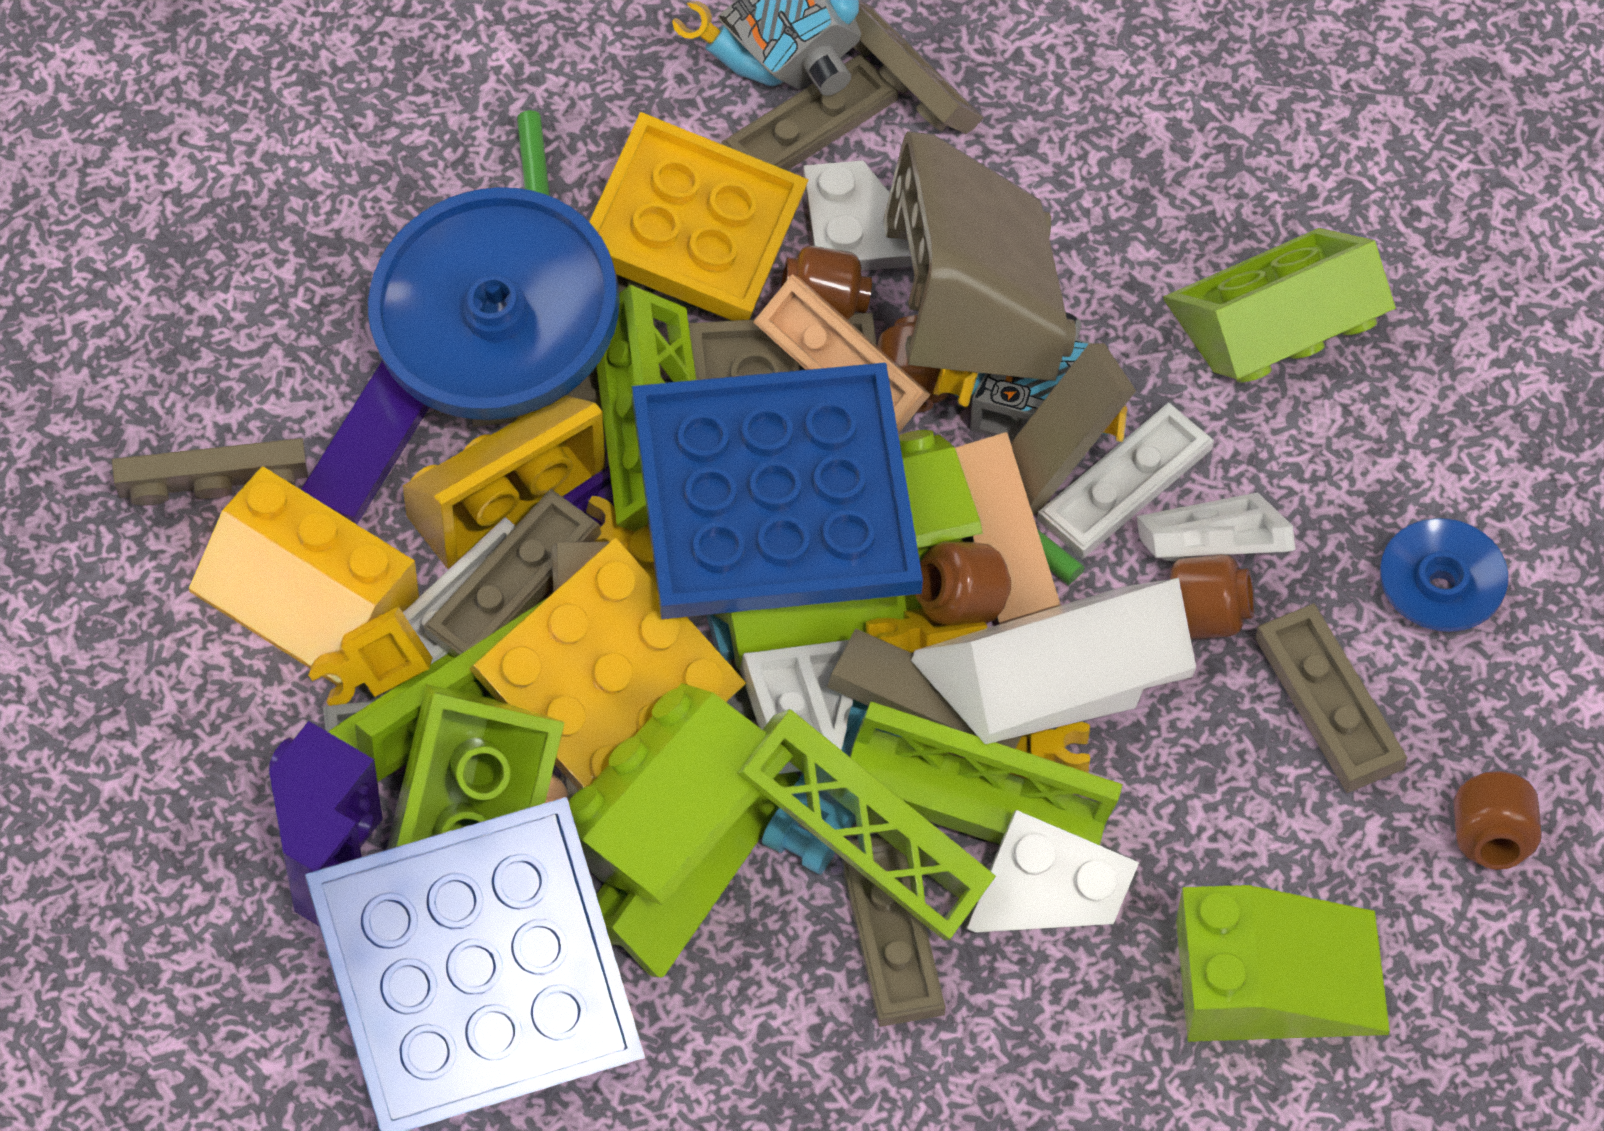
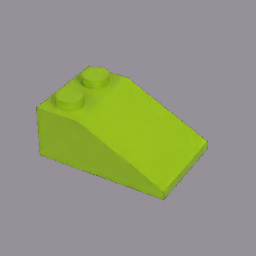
[1176,885,1390,1042]

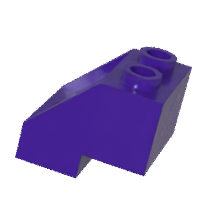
[269,721,383,926]

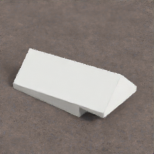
[911,578,1196,744]

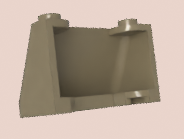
[883,131,1076,381]

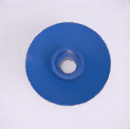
[1380,518,1508,632]

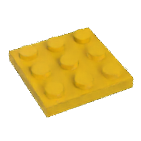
[589,112,809,321]
[469,537,746,790]

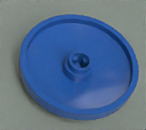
[368,187,620,420]

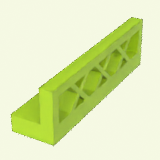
[597,285,696,532]
[849,701,1123,846]
[737,709,996,941]

